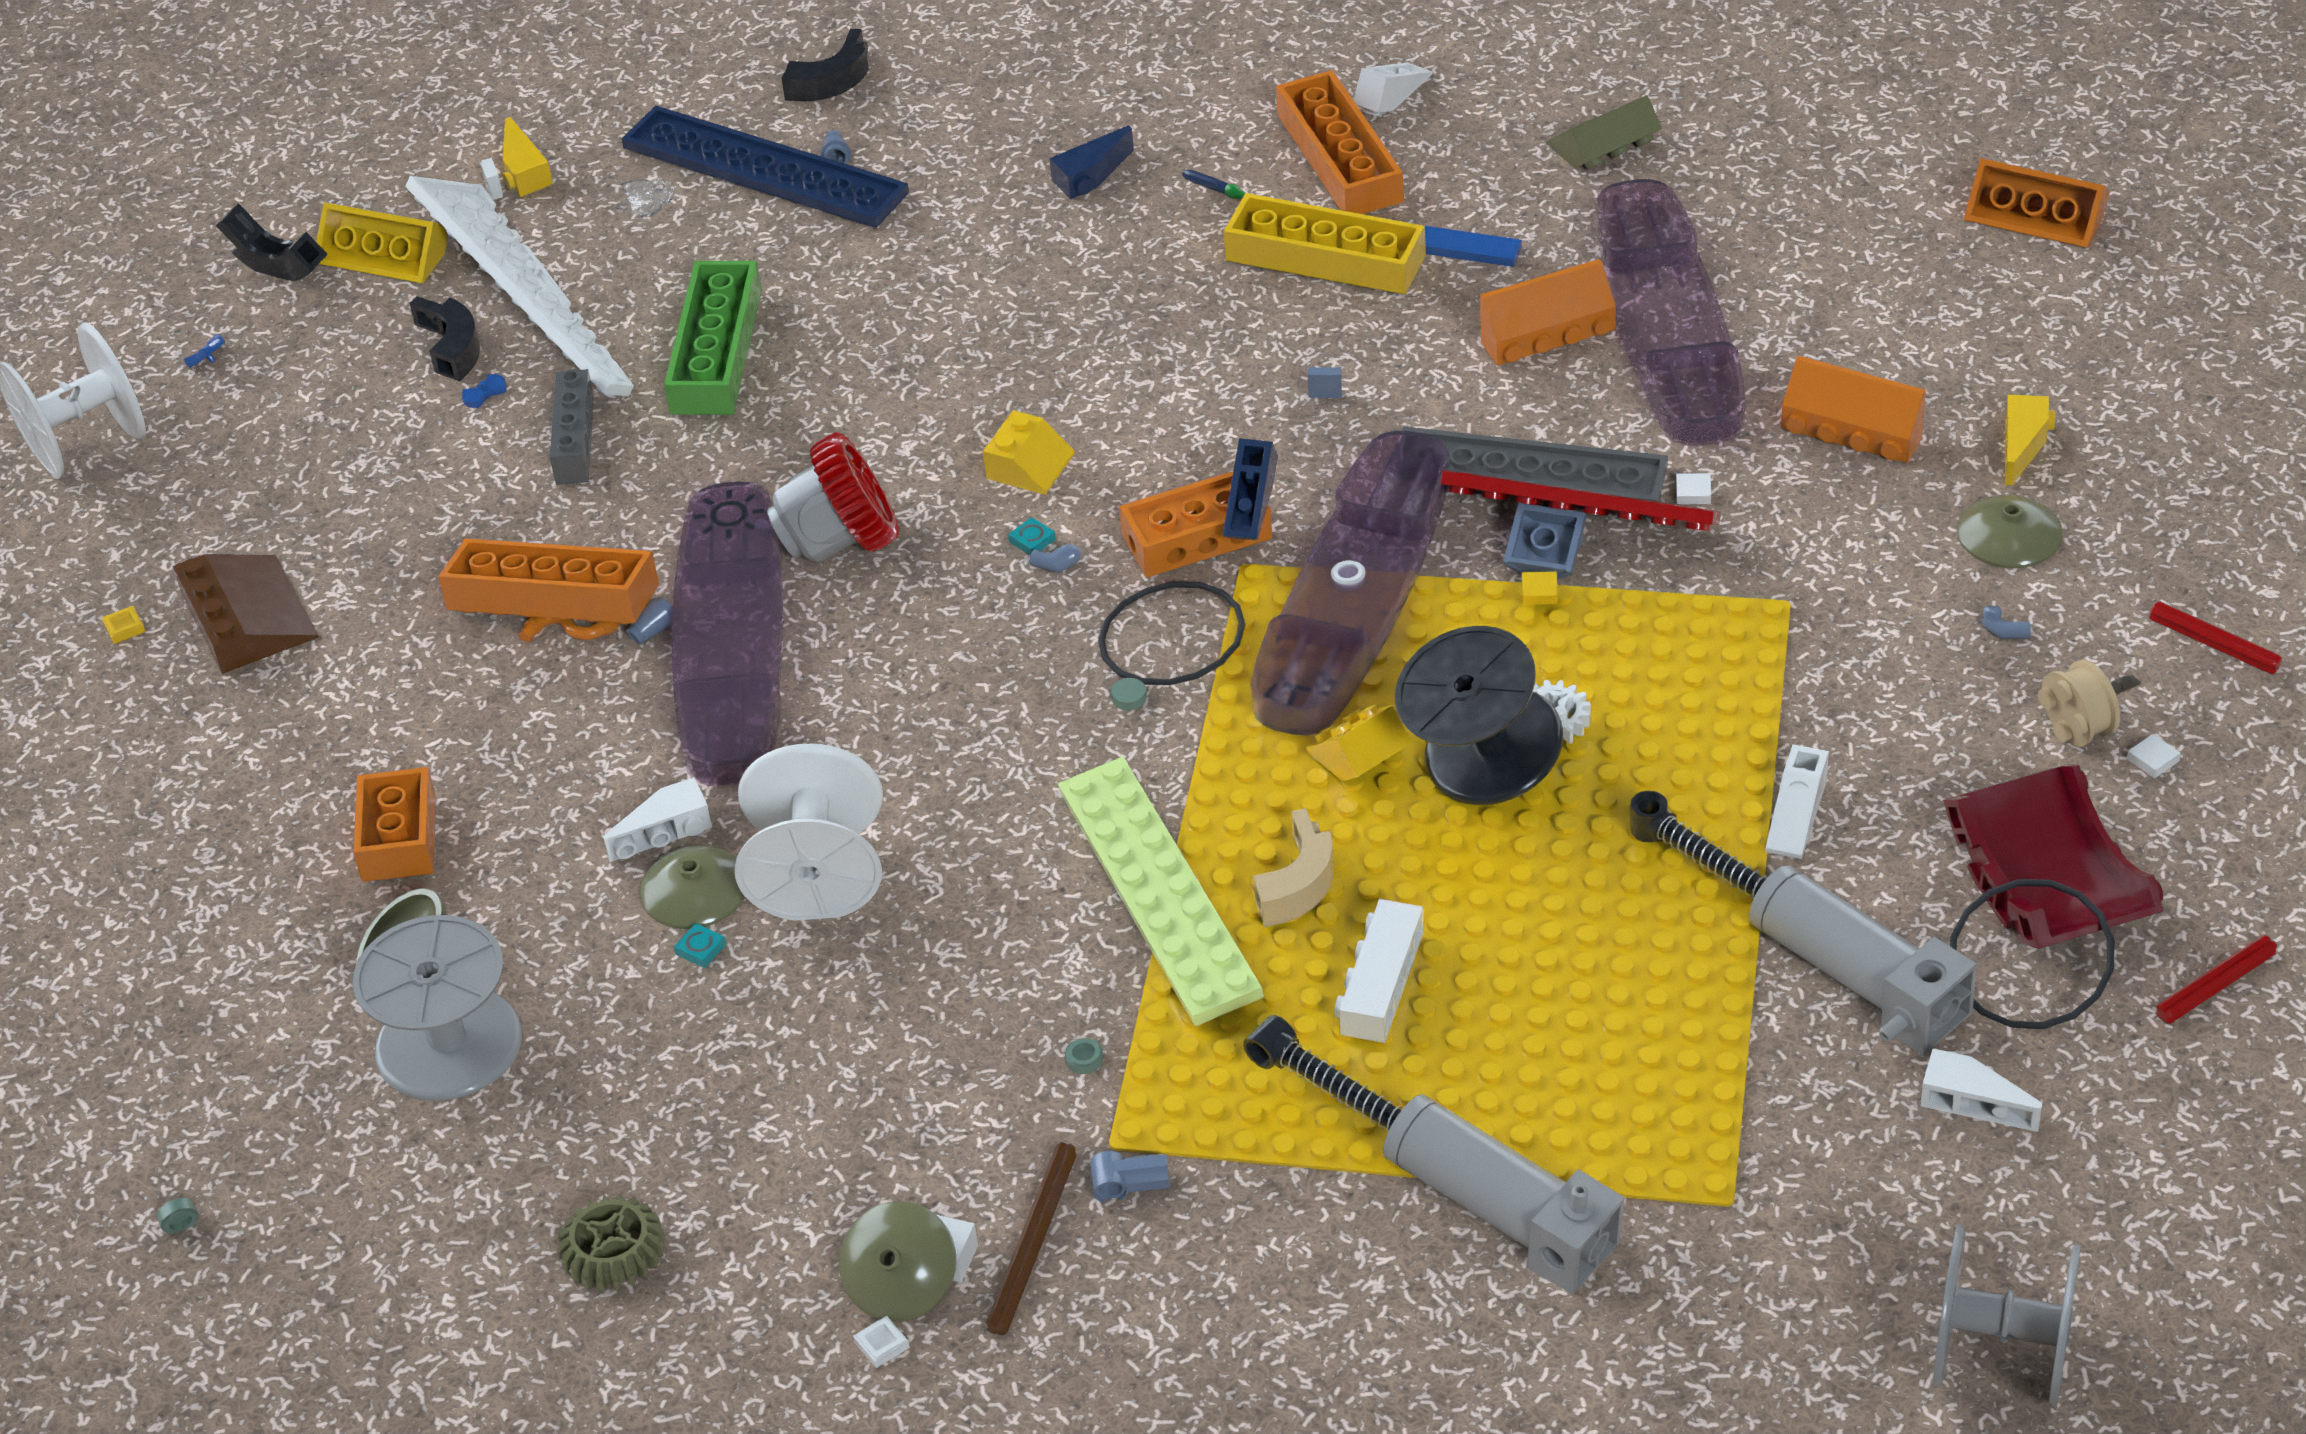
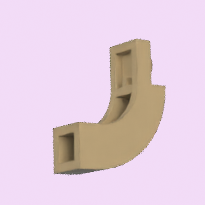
[1253,808,1334,927]

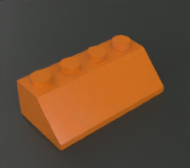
[1963,158,2110,248]
[1480,259,1616,365]
[1781,355,1926,463]

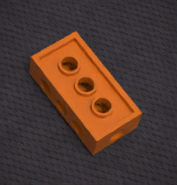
[1119,471,1272,578]

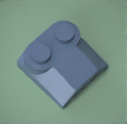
[1503,503,1586,579]

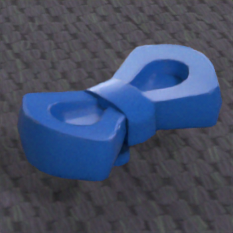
[184,333,225,368]
[462,374,507,408]

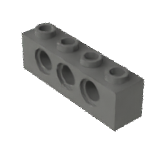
[550,369,594,485]

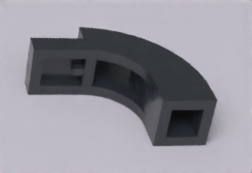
[782,28,869,102]
[215,203,328,281]
[409,296,480,381]

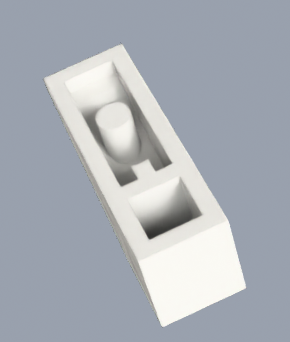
[1354,62,1432,116]
[1921,1049,2042,1132]

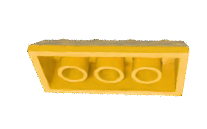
[316,202,448,283]

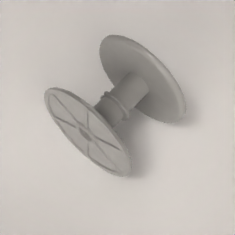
[352,915,523,1101]
[1933,1224,2081,1410]

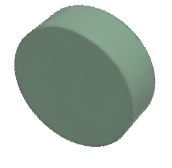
[1111,678,1147,710]
[1065,1038,1103,1074]
[157,1198,199,1234]

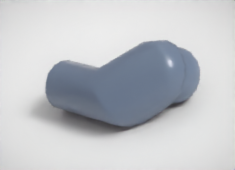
[1029,544,1081,573]
[1981,605,2031,639]

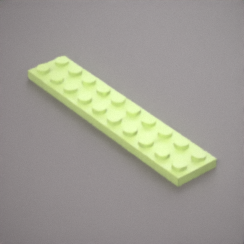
[1058,756,1264,1026]

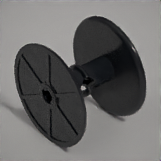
[1395,626,1564,805]

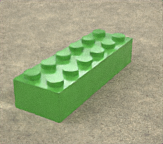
[664,261,762,415]

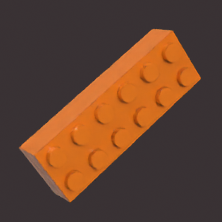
[1276,70,1404,214]
[438,538,659,624]

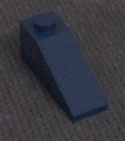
[1049,125,1134,199]
[1223,438,1278,541]

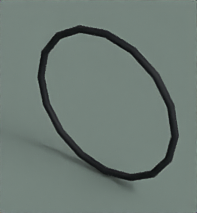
[1098,581,1246,685]
[1950,879,2115,1029]

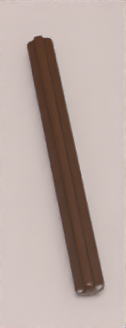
[986,1142,1077,1335]

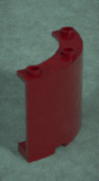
[1943,764,2164,949]

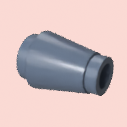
[821,130,851,164]
[626,597,677,645]

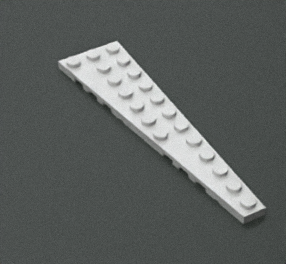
[405,176,634,397]

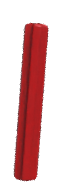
[2149,601,2282,674]
[2156,935,2277,1024]

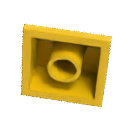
[983,410,1075,495]

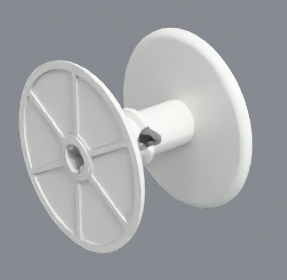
[0,322,146,479]
[735,744,883,921]

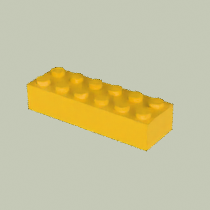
[1224,193,1426,295]

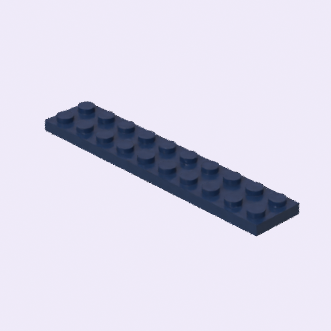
[622,105,909,228]

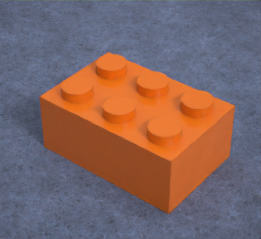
[353,767,436,882]

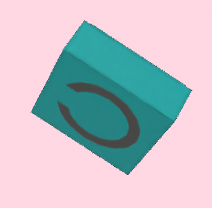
[1008,517,1056,555]
[674,923,727,968]

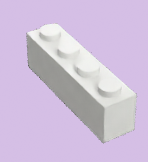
[1334,899,1424,1043]

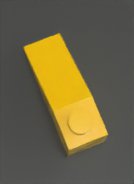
[502,117,553,197]
[2005,395,2055,485]

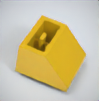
[1306,704,1413,781]

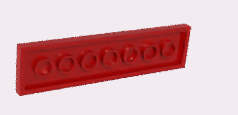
[1441,470,1721,531]

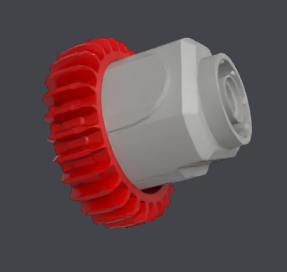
[767,432,899,563]

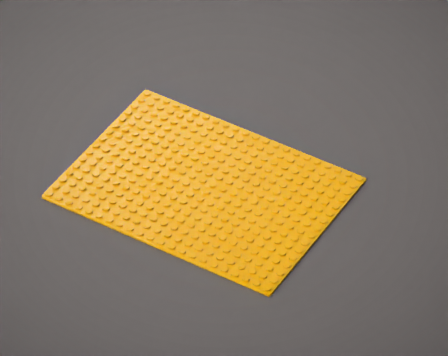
[1109,564,1791,1207]

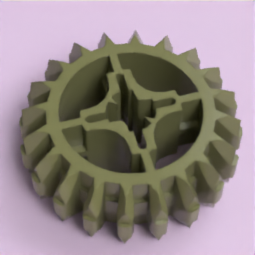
[557,1194,665,1294]

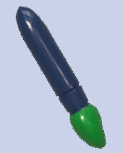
[1182,170,1245,199]

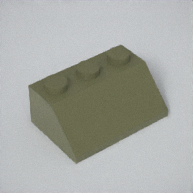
[1546,95,1662,170]

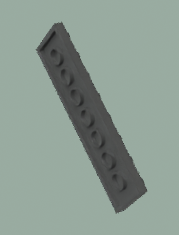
[1390,426,1668,502]

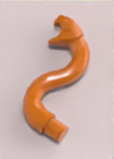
[519,616,620,642]

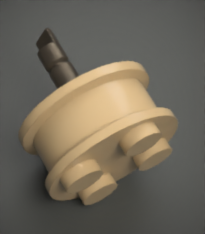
[2038,659,2141,747]

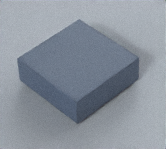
[1308,367,1342,398]

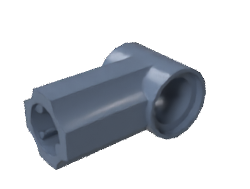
[1090,1151,1170,1202]

